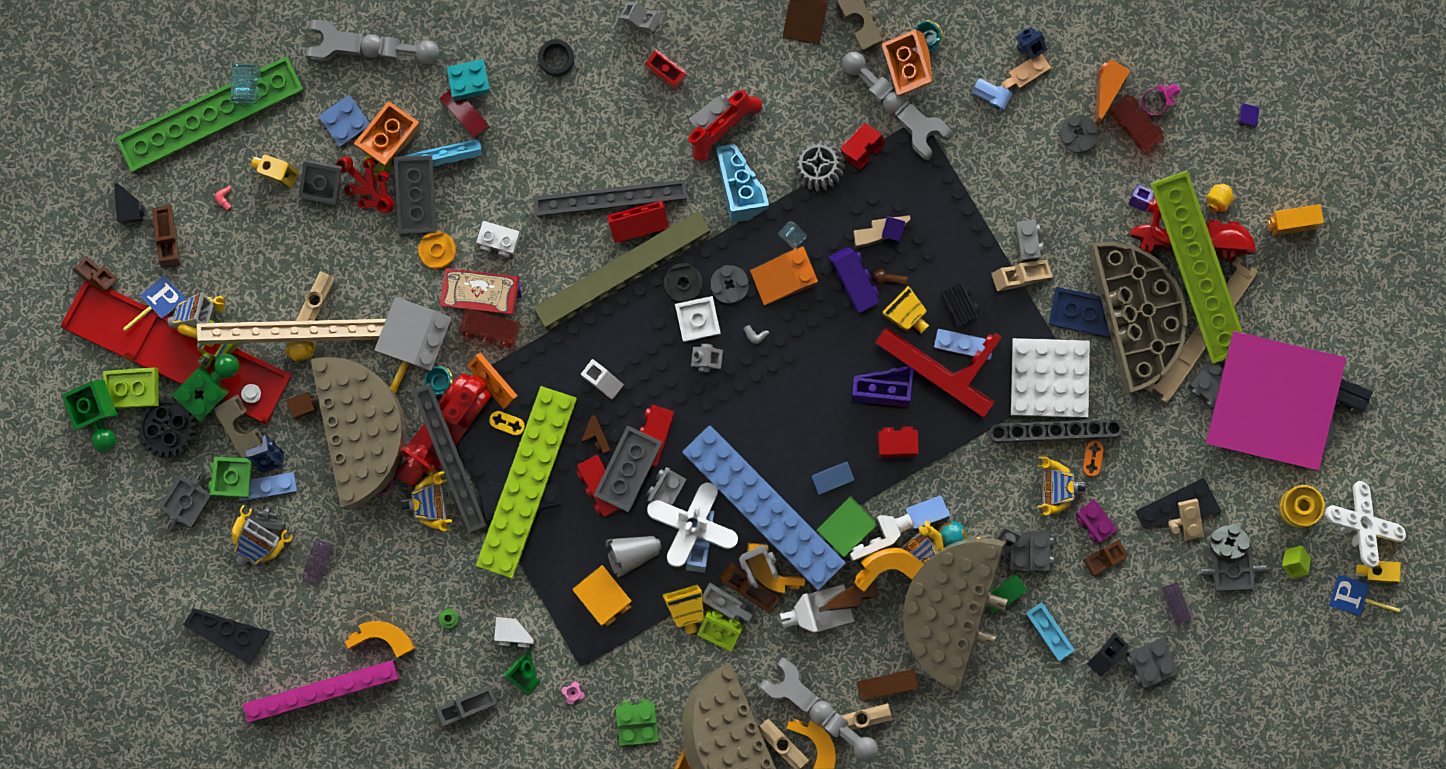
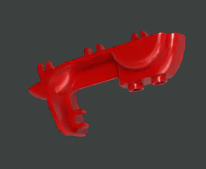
[1127,197,1256,261]
[397,373,492,487]

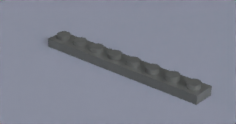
[534,179,687,217]
[412,383,487,533]

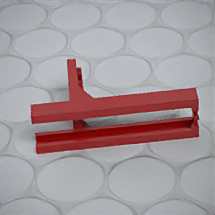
[875,328,1002,417]

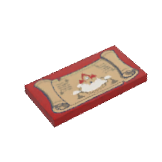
[439,268,520,315]

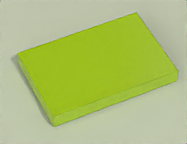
[103,368,159,409]

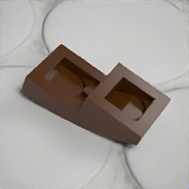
[72,256,117,291]
[1083,540,1128,576]

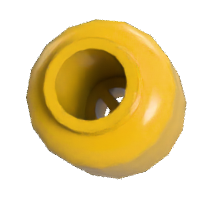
[1205,184,1234,213]
[285,341,315,362]

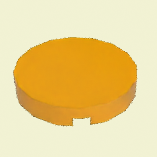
[418,231,456,269]

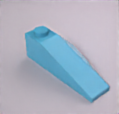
[716,144,769,223]

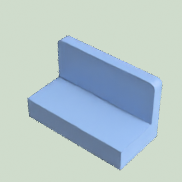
[906,496,950,530]

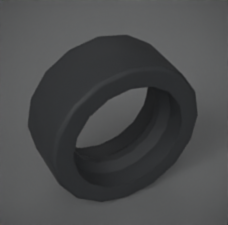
[538,39,574,77]

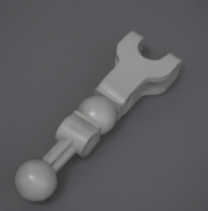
[305,20,440,64]
[842,52,953,160]
[759,657,878,762]

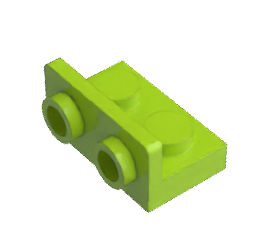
[697,609,744,652]

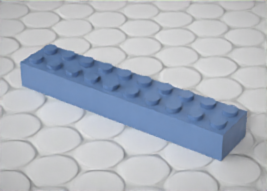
[682,425,846,591]

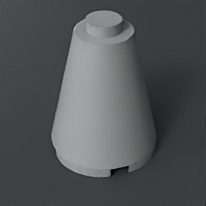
[606,536,662,577]

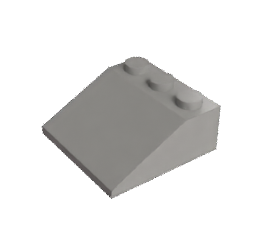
[374,297,452,371]

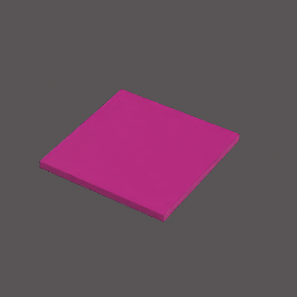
[1206,331,1346,470]

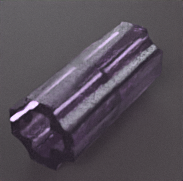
[1161,582,1191,624]

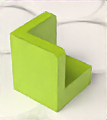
[1282,545,1311,579]

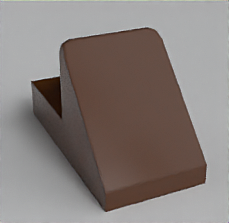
[581,415,611,455]

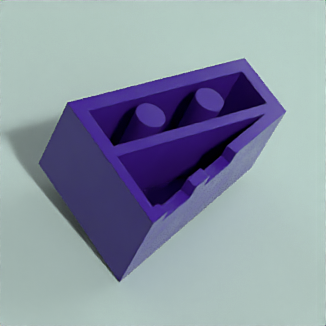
[828,247,880,313]
[851,365,913,407]

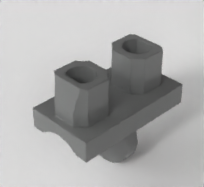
[250,506,285,537]
[995,525,1021,562]

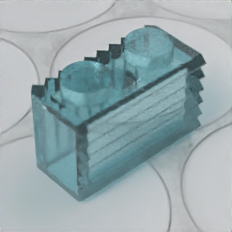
[231,63,261,105]

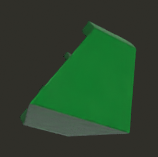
[504,649,540,696]

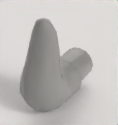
[744,325,769,344]

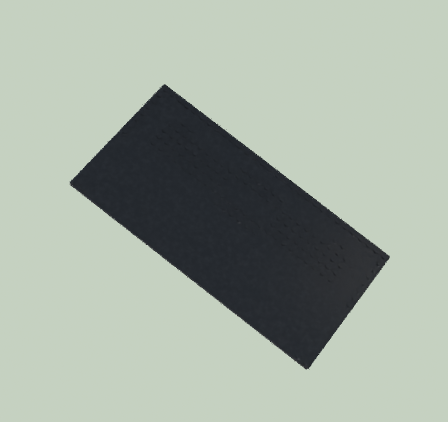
[436,127,1056,666]

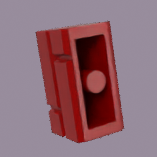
[645,50,687,91]

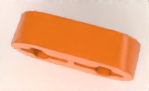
[1083,440,1103,477]

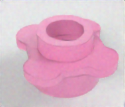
[562,682,584,704]

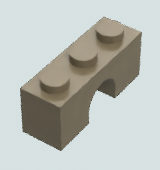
[837,0,884,53]
[213,394,263,458]

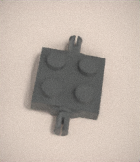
[159,471,212,531]
[1200,550,1267,591]

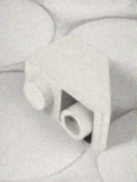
[581,359,624,400]
[494,617,534,648]

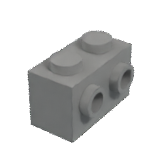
[1015,220,1043,263]

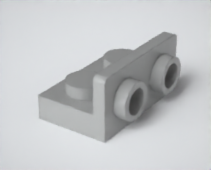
[646,467,687,506]

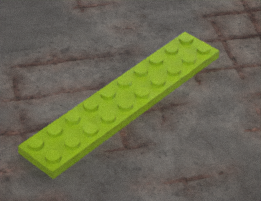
[1150,170,1243,364]
[476,386,577,579]

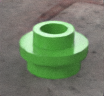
[439,609,458,628]

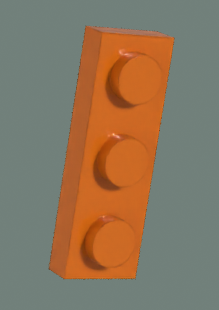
[467,353,517,409]

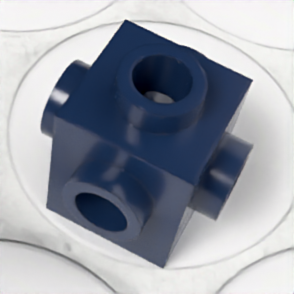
[1015,27,1048,60]

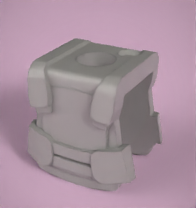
[739,545,779,589]

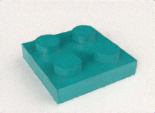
[447,59,491,101]

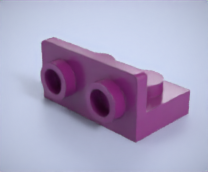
[1075,499,1117,544]

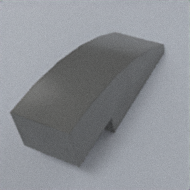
[433,686,498,728]

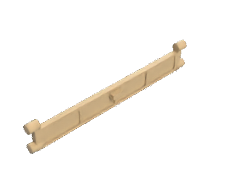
[1145,256,1258,404]

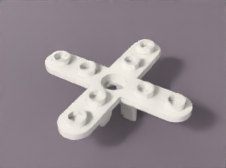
[1325,481,1406,568]
[647,483,738,567]

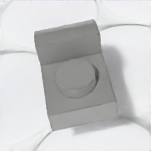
[619,1,662,34]

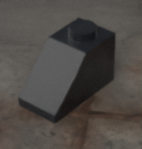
[114,183,146,224]
[1087,633,1129,677]

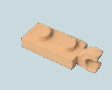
[1000,54,1051,89]

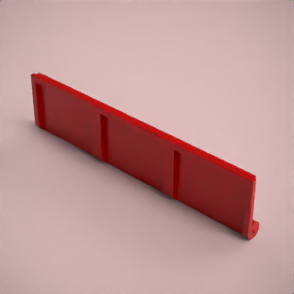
[61,281,292,425]

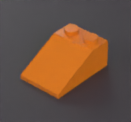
[882,29,933,96]
[1095,59,1131,126]
[354,101,419,166]
[750,246,818,306]

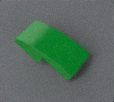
[988,574,1027,614]

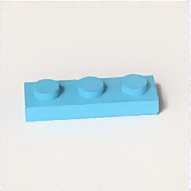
[1025,602,1075,662]

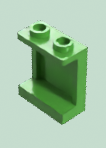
[817,496,878,557]

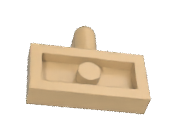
[1168,499,1204,541]

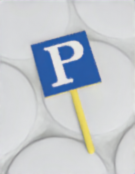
[123,276,186,331]
[1329,574,1400,616]

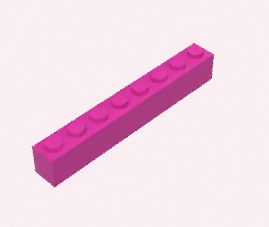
[243,660,400,723]

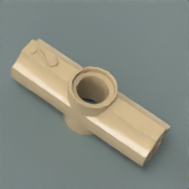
[296,271,335,321]
[841,703,893,730]
[759,718,809,769]

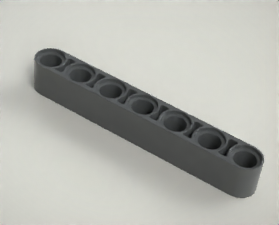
[989,419,1123,443]

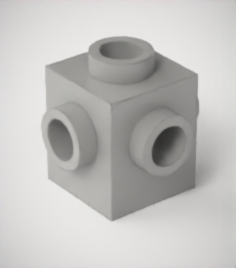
[691,344,723,372]

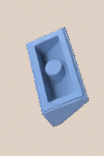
[812,462,854,495]

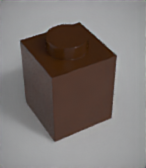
[286,392,318,419]

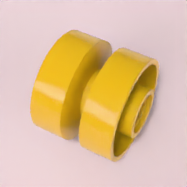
[1279,485,1325,528]

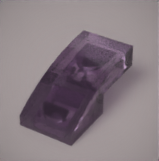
[302,539,334,584]

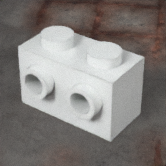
[476,221,521,257]

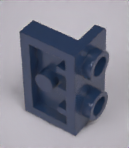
[246,435,284,473]

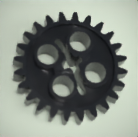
[136,396,199,458]

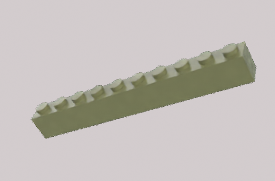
[533,211,710,330]

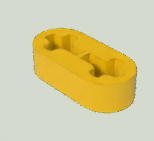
[490,411,525,436]

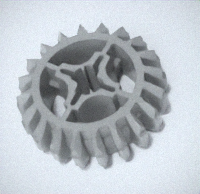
[793,141,845,191]

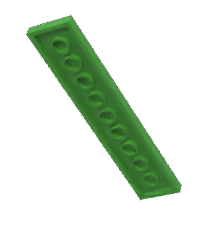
[116,56,304,173]

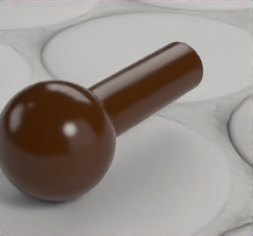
[872,269,909,285]

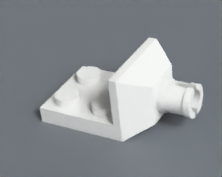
[849,514,914,562]
[780,584,854,633]

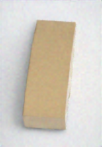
[853,216,910,249]
[991,260,1053,291]

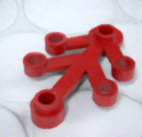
[336,156,394,214]

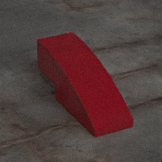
[439,89,490,140]

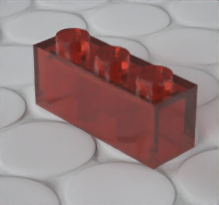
[1108,93,1164,154]
[459,308,522,348]

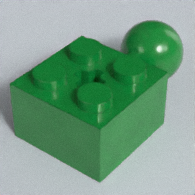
[172,354,239,422]
[62,380,117,453]

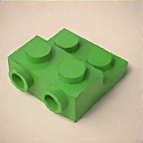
[208,457,253,498]
[616,700,658,746]

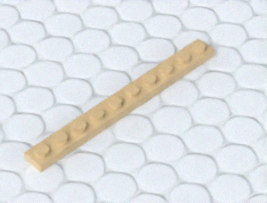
[196,319,386,344]

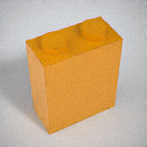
[1267,204,1324,236]
[572,565,632,627]

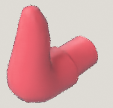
[215,186,232,211]

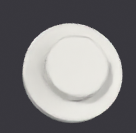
[241,384,261,403]

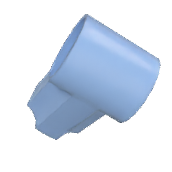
[972,78,1013,111]

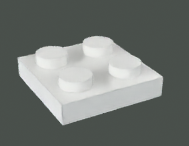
[675,296,721,342]

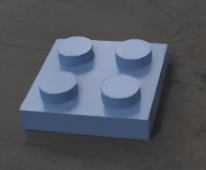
[318,95,370,147]

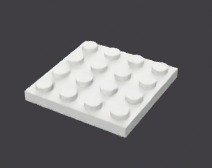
[1011,338,1090,418]

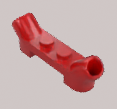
[688,90,762,161]

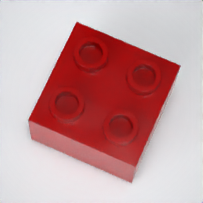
[877,427,919,458]

